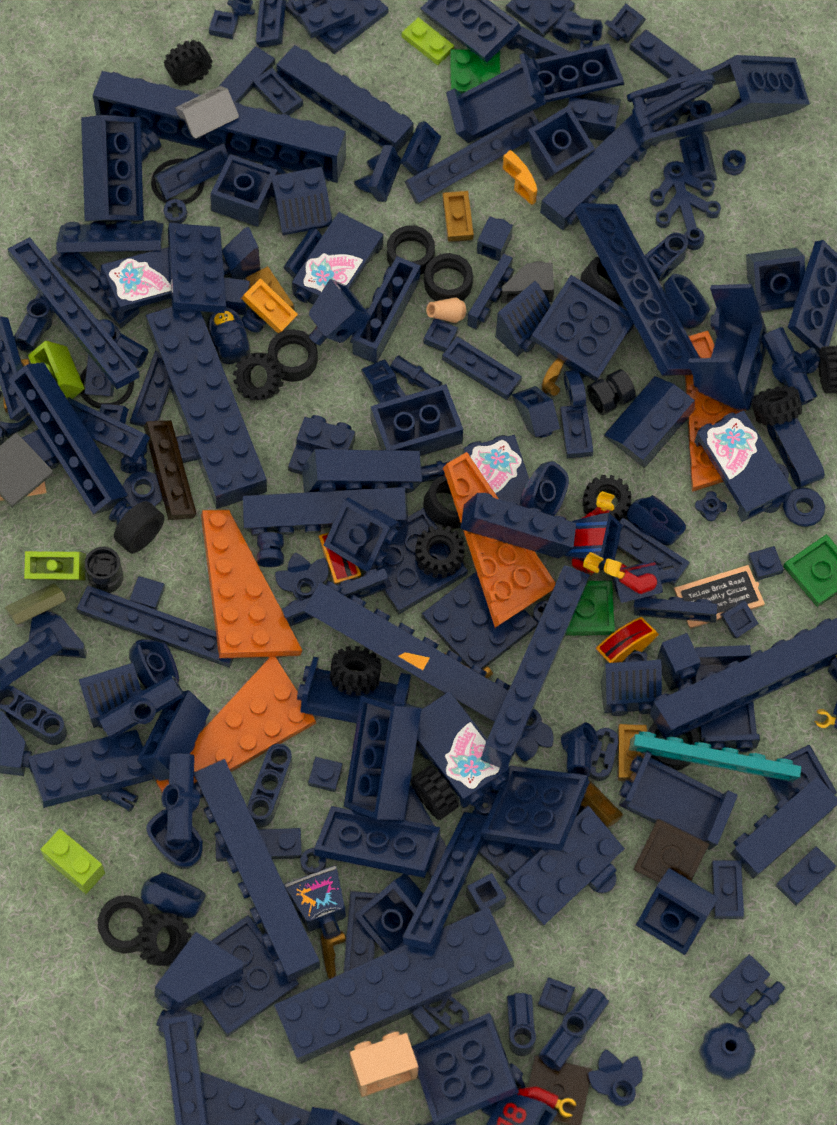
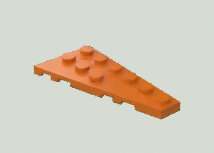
[685,331,743,492]
[443,452,556,628]
[201,510,303,658]
[156,656,316,792]

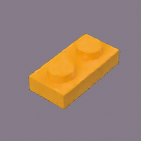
[241,278,298,333]

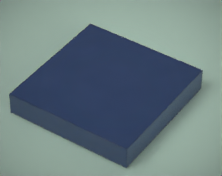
[763,744,837,803]

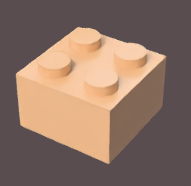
[350,1032,418,1097]

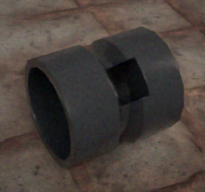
[587,369,636,416]
[85,547,124,593]

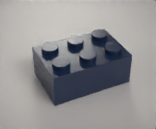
[370,384,464,456]

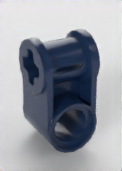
[645,232,688,282]

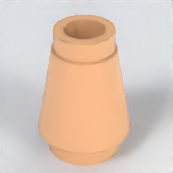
[426,297,466,323]

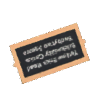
[674,565,765,629]

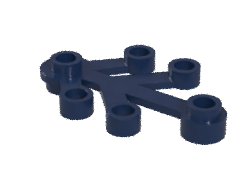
[650,161,721,250]

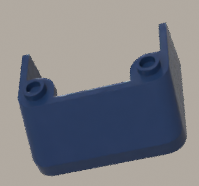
[688,284,767,411]

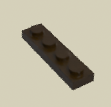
[144,420,197,520]

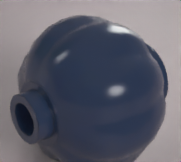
[699,1023,756,1080]

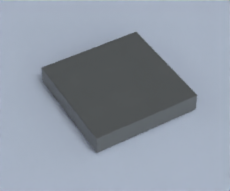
[0,432,53,508]

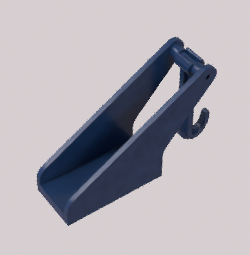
[626,55,810,145]

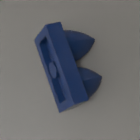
[354,145,401,202]

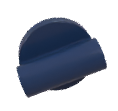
[801,348,820,374]
[588,863,617,893]

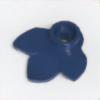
[275,552,329,600]
[515,709,554,762]
[588,1049,643,1107]

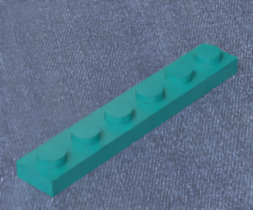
[629,732,801,782]

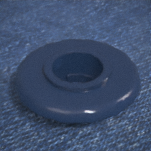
[123,471,162,507]
[783,487,825,527]

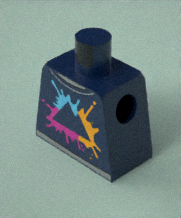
[284,865,346,940]

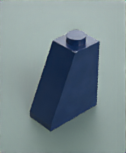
[154,932,244,1013]

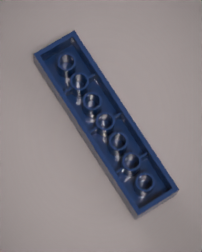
[146,307,267,509]
[274,907,514,1064]

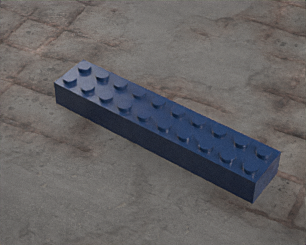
[92,71,346,183]

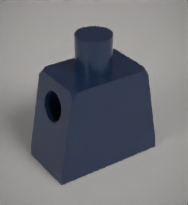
[309,279,371,346]

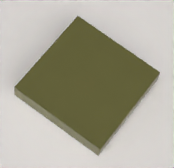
[5,583,66,625]

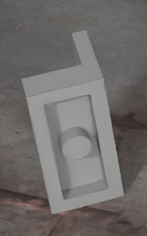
[175,86,239,138]

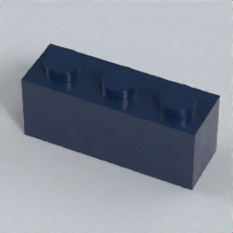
[137,690,211,781]

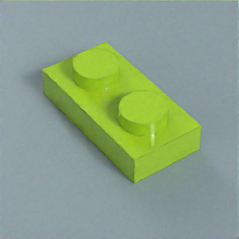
[401,17,455,66]

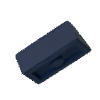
[679,133,718,181]

